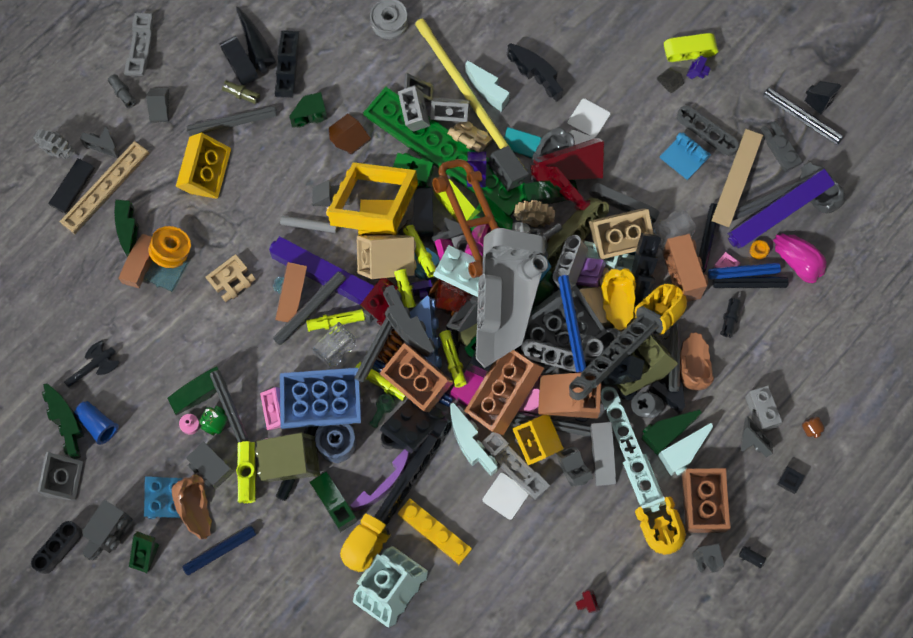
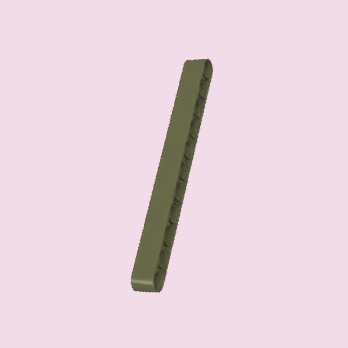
[458,197,609,346]

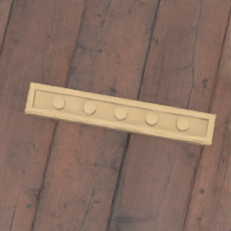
[711,129,763,227]
[59,141,150,234]

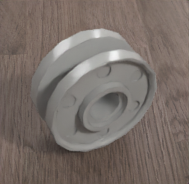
[370,0,408,39]

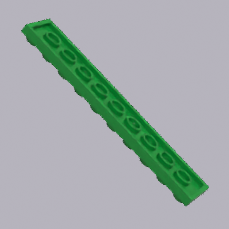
[363,87,525,217]

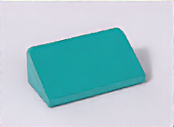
[504,127,542,158]

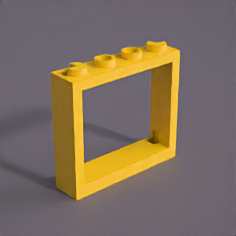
[326,162,418,234]

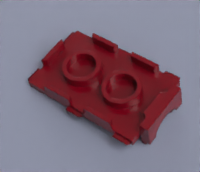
[544,166,591,210]

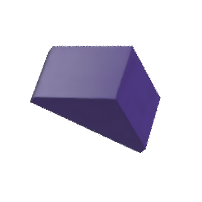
[467,151,486,187]

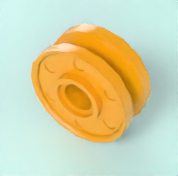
[148,226,191,268]

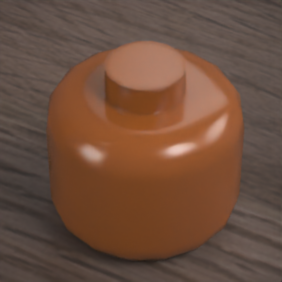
[802,417,825,438]

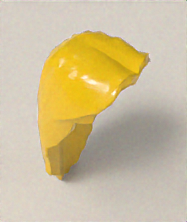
[601,268,636,331]

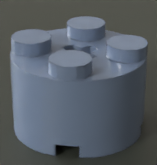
[315,424,357,463]

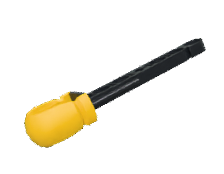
[340,417,452,572]

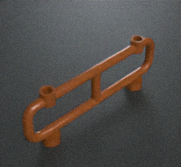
[432,159,499,278]

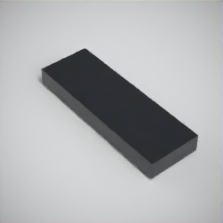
[48,158,95,214]

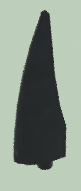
[236,6,276,73]

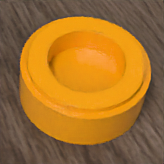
[750,240,770,260]

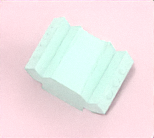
[353,546,428,628]

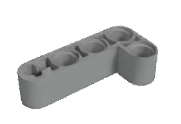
[520,336,603,373]

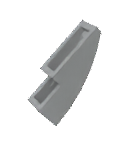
[590,422,616,486]

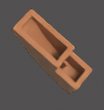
[118,234,153,288]
[275,262,307,323]

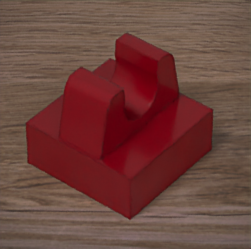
[575,590,600,613]

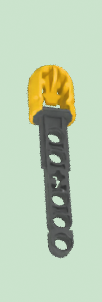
[569,284,687,400]

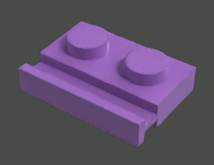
[576,258,606,288]

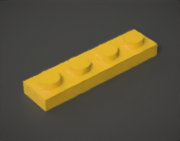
[397,499,472,565]

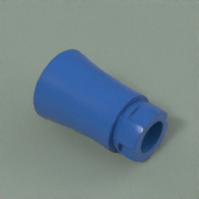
[74,401,119,445]

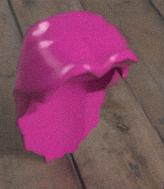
[773,233,827,283]

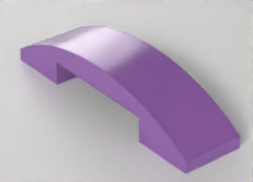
[350,449,409,512]

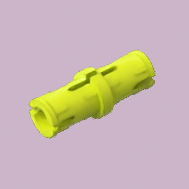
[394,269,416,308]

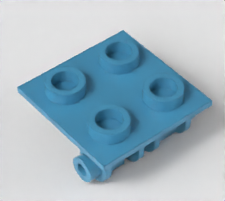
[659,132,711,180]
[144,476,184,519]

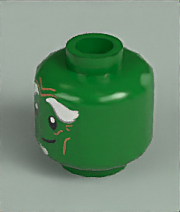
[199,405,228,436]

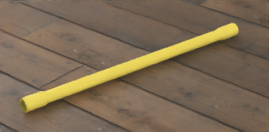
[415,18,527,171]

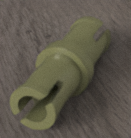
[222,80,260,105]

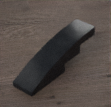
[275,30,299,98]
[631,233,661,310]

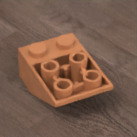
[538,373,601,419]

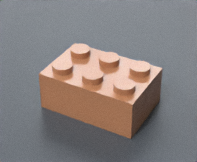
[662,234,708,302]
[379,343,453,412]
[682,468,730,533]

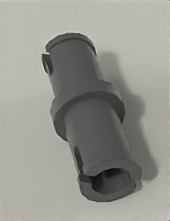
[108,74,136,108]

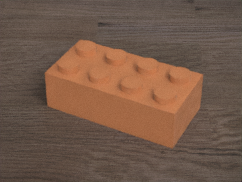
[464,349,544,435]

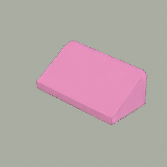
[260,387,281,430]

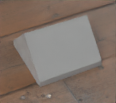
[38,452,83,500]

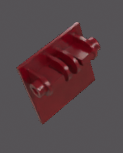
[360,278,399,326]

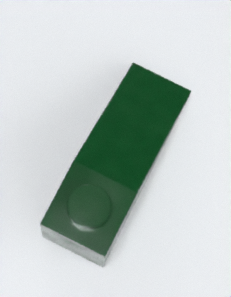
[641,410,702,456]

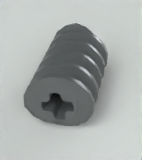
[631,392,664,418]

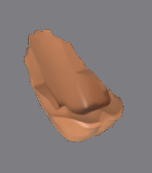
[680,332,714,390]
[171,474,212,539]

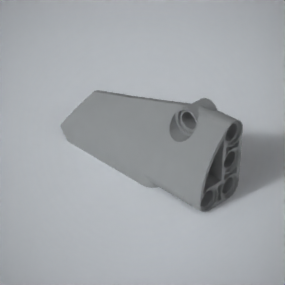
[476,228,548,368]

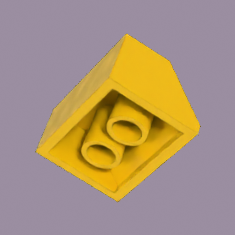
[176,133,231,199]

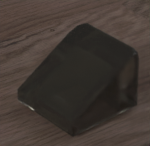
[657,68,684,93]

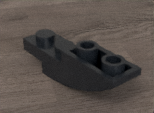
[507,43,563,102]

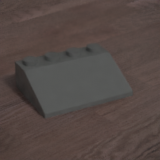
[523,282,607,375]

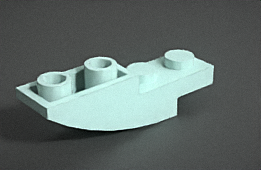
[450,403,498,476]

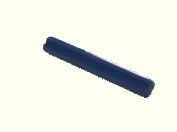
[182,526,256,575]

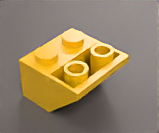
[512,415,564,465]

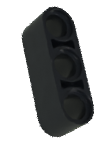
[219,36,259,85]
[414,186,433,237]
[31,521,82,574]

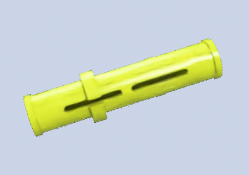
[403,225,436,278]
[306,309,365,332]
[439,330,467,388]
[355,362,407,401]

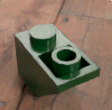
[289,92,327,128]

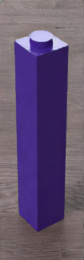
[727,169,835,249]
[269,236,374,305]

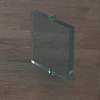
[144,261,187,292]

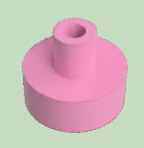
[179,414,200,435]

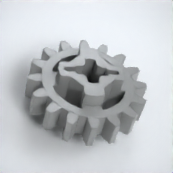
[33,129,74,159]

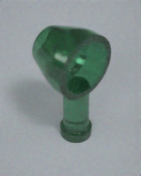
[369,393,395,428]

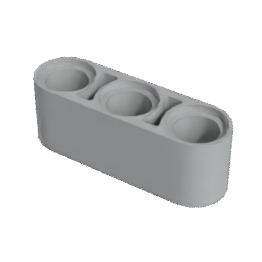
[552,235,588,288]

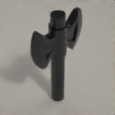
[64,340,120,388]

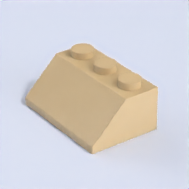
[589,208,654,259]

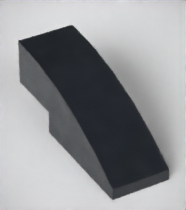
[598,355,644,385]

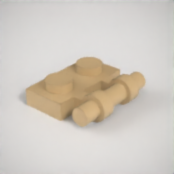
[448,122,493,153]
[206,254,256,302]

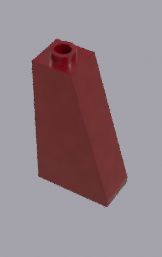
[531,138,604,181]

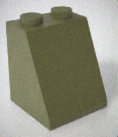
[255,433,320,482]

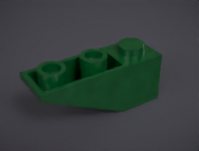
[310,472,357,532]

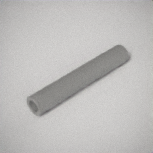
[280,216,337,233]

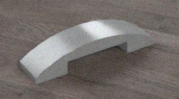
[124,13,153,76]
[481,432,550,500]

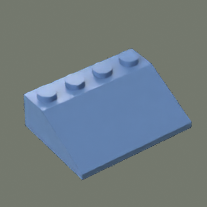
[280,368,361,429]

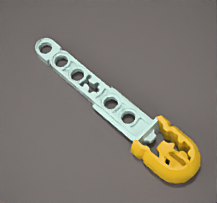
[601,386,686,555]

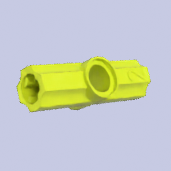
[236,441,257,504]

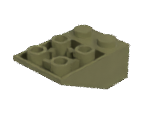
[616,334,678,396]

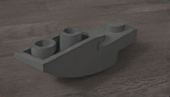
[383,285,435,357]

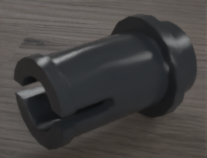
[739,546,766,569]

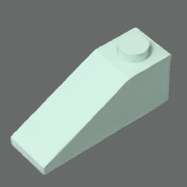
[658,423,713,476]

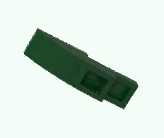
[42,383,84,459]

